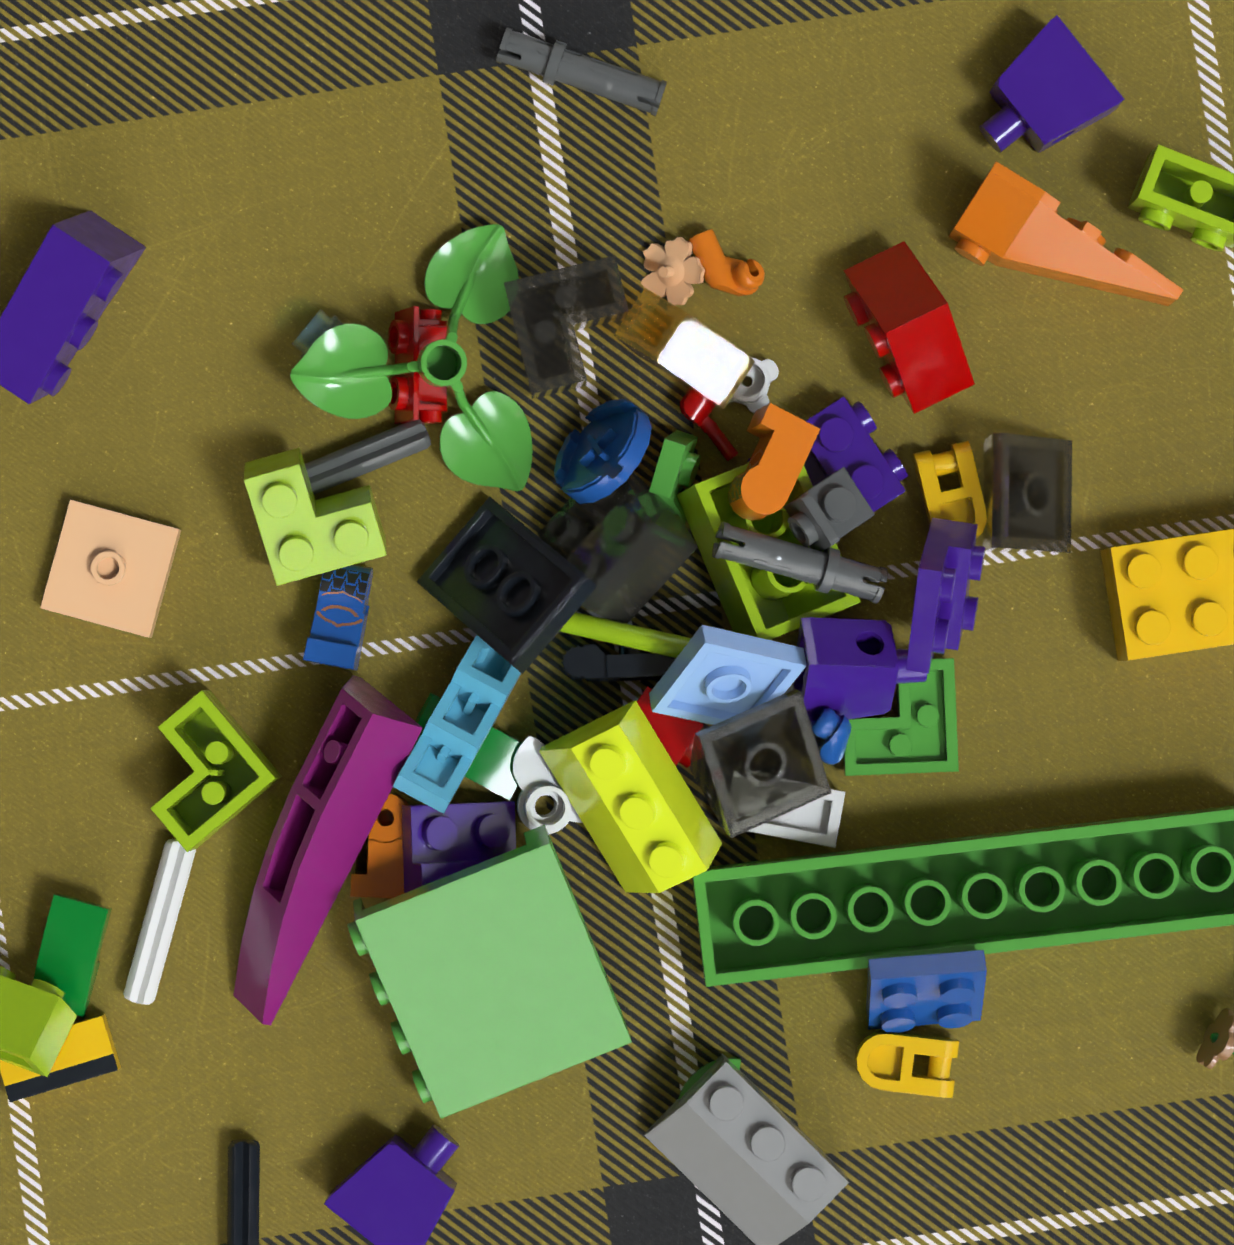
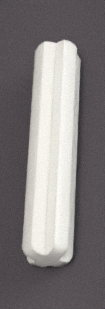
[123,839,196,1005]

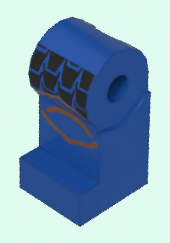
[303,564,373,671]

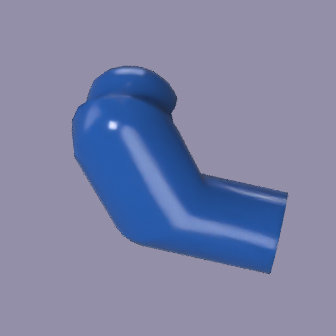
[810,708,852,765]

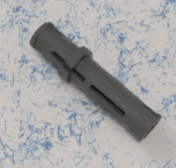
[496,27,667,117]
[712,521,888,604]

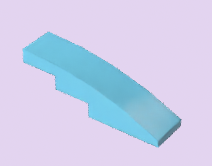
[393,635,521,814]

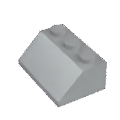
[644,1053,849,1245]

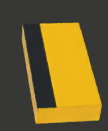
[0,1014,121,1102]

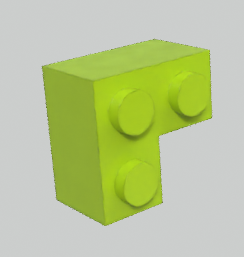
[244,447,387,586]
[150,690,282,852]

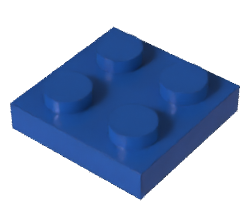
[866,950,987,1033]

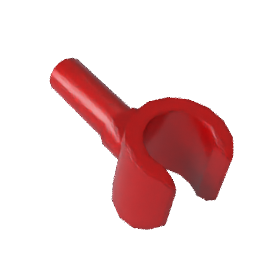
[680,386,738,461]

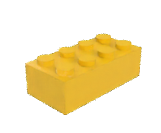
[1100,529,1234,661]

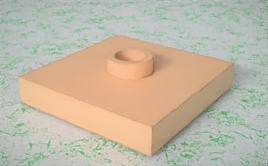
[40,500,181,638]

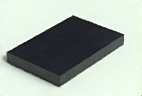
[417,497,597,674]

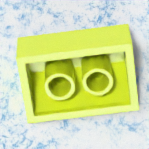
[539,700,722,893]

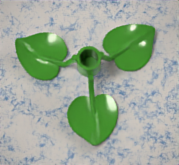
[290,224,533,491]

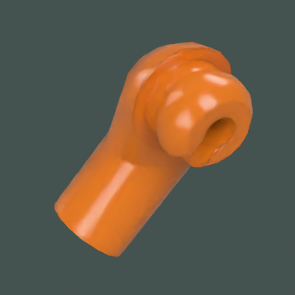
[688,229,765,296]

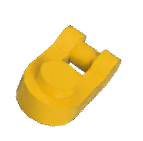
[913,441,987,539]
[855,1032,960,1098]

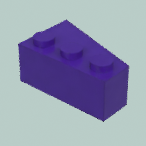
[0,210,146,404]

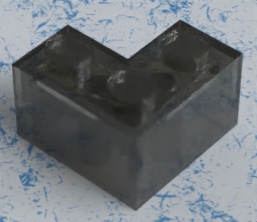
[504,255,629,399]

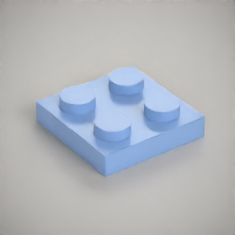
[649,625,807,733]

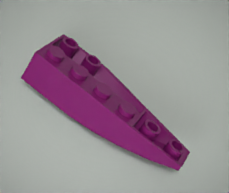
[233,675,423,1026]

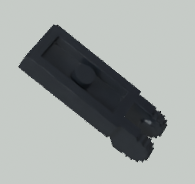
[561,644,676,682]

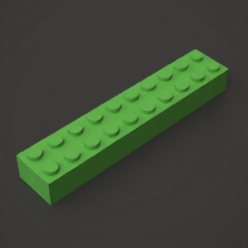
[692,805,1234,987]

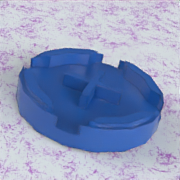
[554,399,652,504]

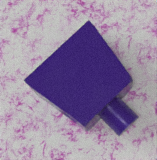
[979,15,1124,153]
[792,617,927,727]
[324,1124,459,1245]

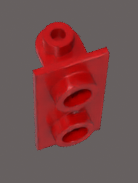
[388,306,448,424]

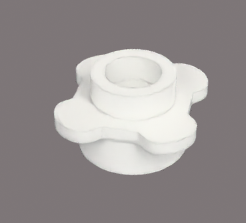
[715,350,779,413]

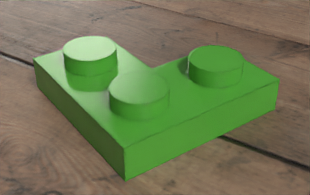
[843,658,959,776]

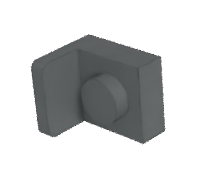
[783,467,875,551]

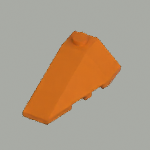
[948,161,1183,306]

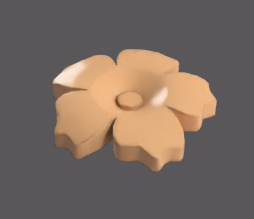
[641,237,705,306]

